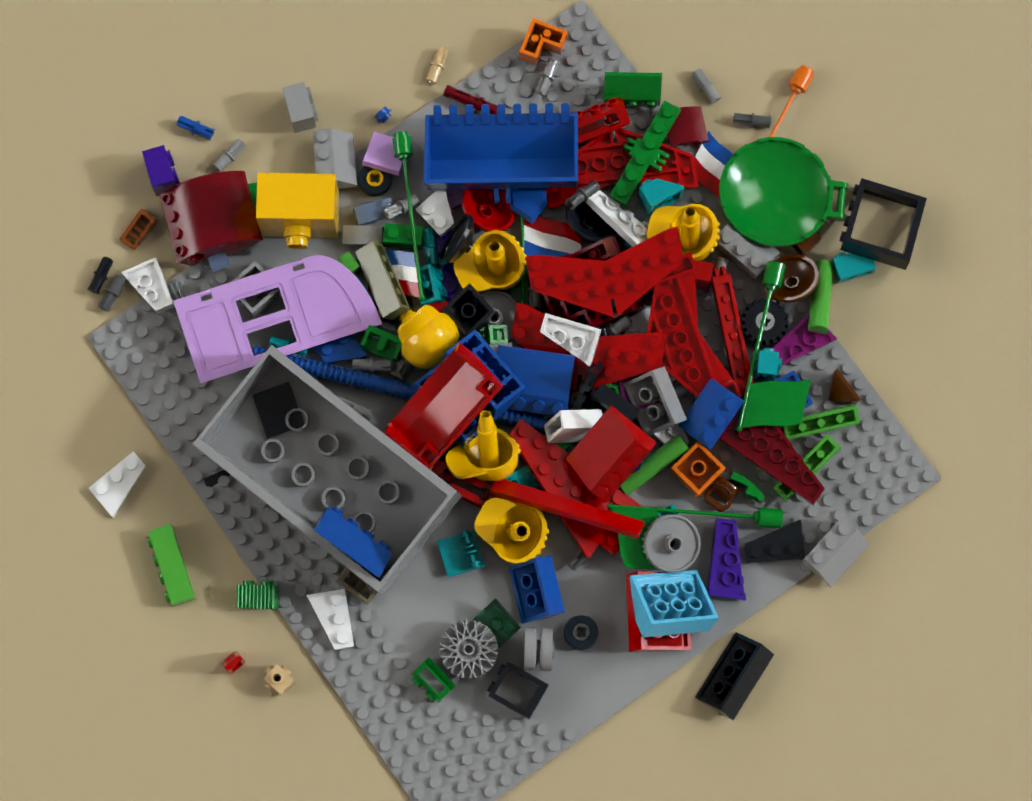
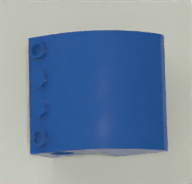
[412,330,526,448]

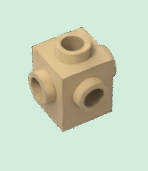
[264,665,295,696]

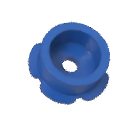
[375,106,392,123]

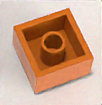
[670,441,726,498]

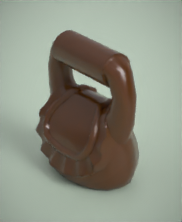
[704,476,739,512]

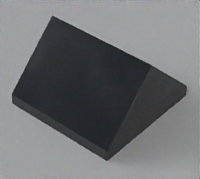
[442,283,495,336]

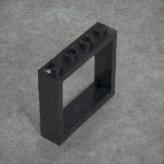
[839,178,927,270]

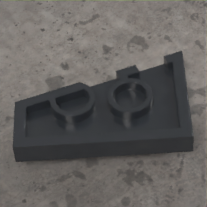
[569,361,605,410]

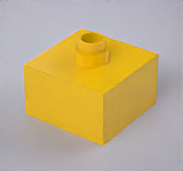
[256,173,339,249]

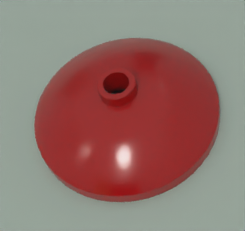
[462,189,515,232]

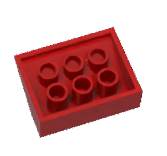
[566,405,657,503]
[626,571,691,652]

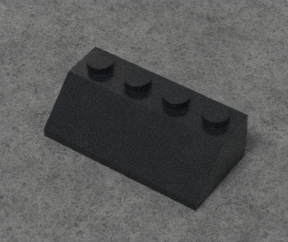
[695,632,774,720]

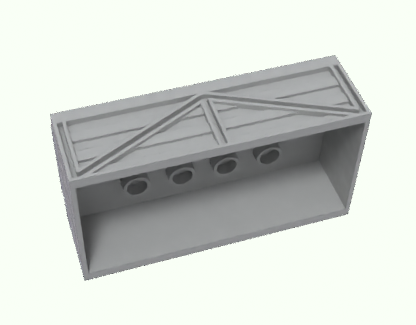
[193,345,462,594]

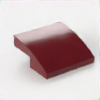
[668,106,709,147]

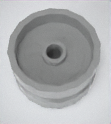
[524,627,554,671]

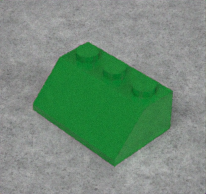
[603,72,662,108]

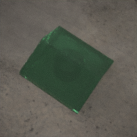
[471,598,521,649]

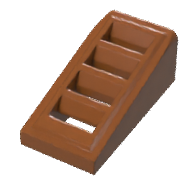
[120,209,159,250]

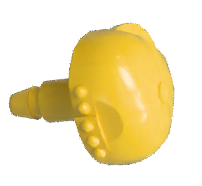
[647,204,720,261]
[453,230,527,292]
[397,304,459,369]
[446,410,521,481]
[474,498,549,564]

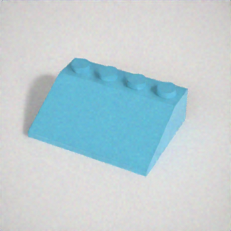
[630,570,719,637]

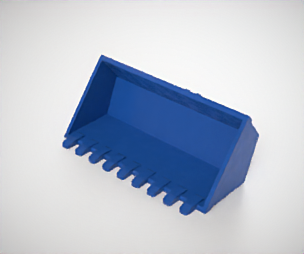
[424,103,578,203]

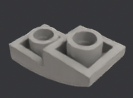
[342,225,384,245]

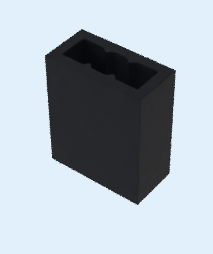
[252,382,304,439]

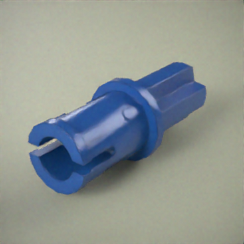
[177,116,215,140]

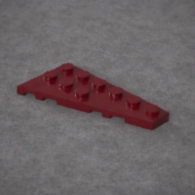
[719,406,825,505]

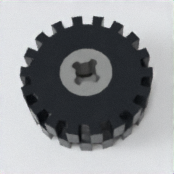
[740,298,789,348]

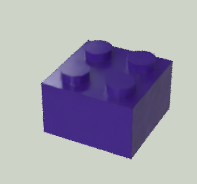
[142,145,180,196]

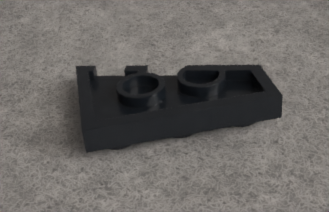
[745,519,805,564]

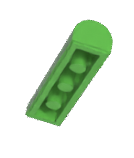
[808,260,833,335]
[781,404,860,440]
[620,434,690,495]
[773,435,841,502]

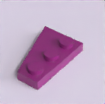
[772,313,837,365]

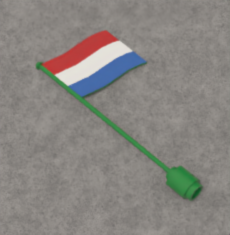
[367,131,426,301]
[521,216,581,348]

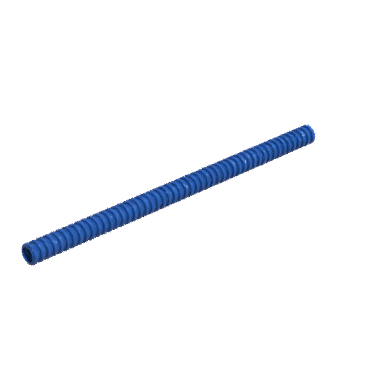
[252,345,550,434]

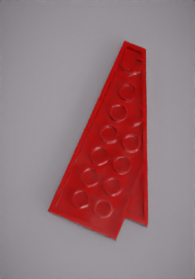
[509,419,643,559]

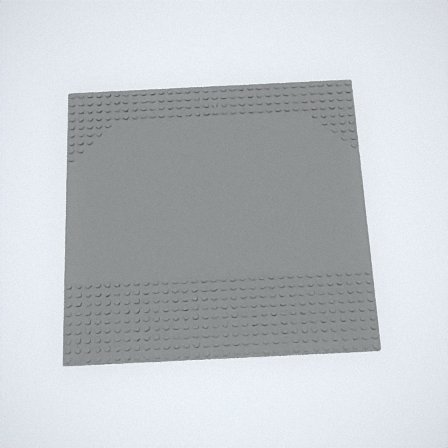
[88,0,940,801]

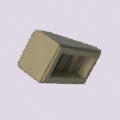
[335,567,377,605]

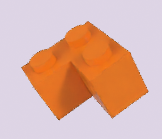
[519,18,568,65]

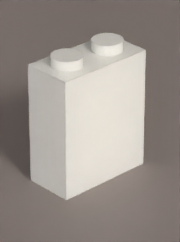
[544,409,603,443]

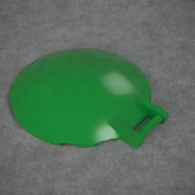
[719,137,848,247]

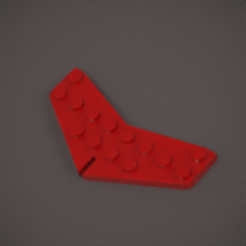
[546,128,699,209]
[525,227,683,317]
[647,252,742,398]
[511,302,668,393]

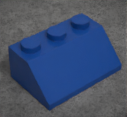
[678,378,744,449]
[508,556,565,624]

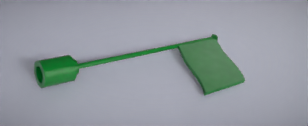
[735,261,811,432]
[607,503,783,570]

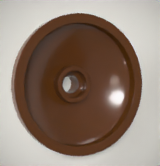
[762,254,819,303]

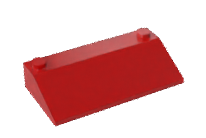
[384,343,503,469]

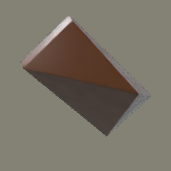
[828,369,861,404]

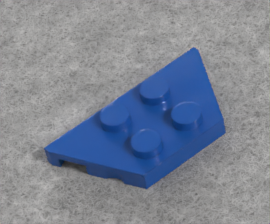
[313,334,367,364]

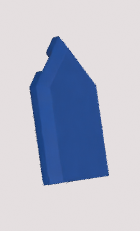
[509,188,548,224]

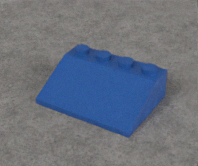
[497,345,575,416]
[314,505,392,578]

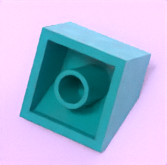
[638,178,684,216]

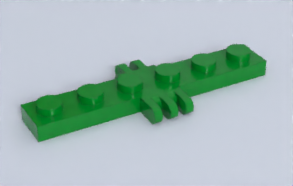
[610,100,681,206]

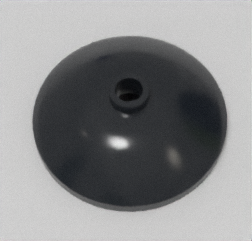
[565,195,617,243]
[438,214,474,265]

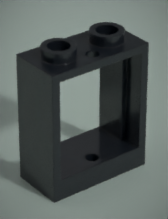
[583,383,640,422]
[487,662,549,720]

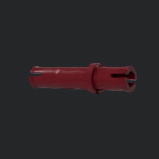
[443,85,497,114]

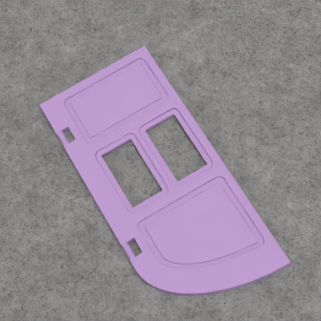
[173,255,382,384]

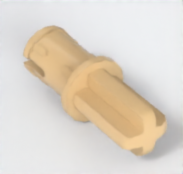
[426,47,448,85]

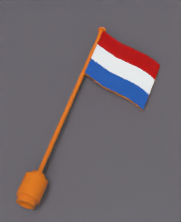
[694,65,814,200]

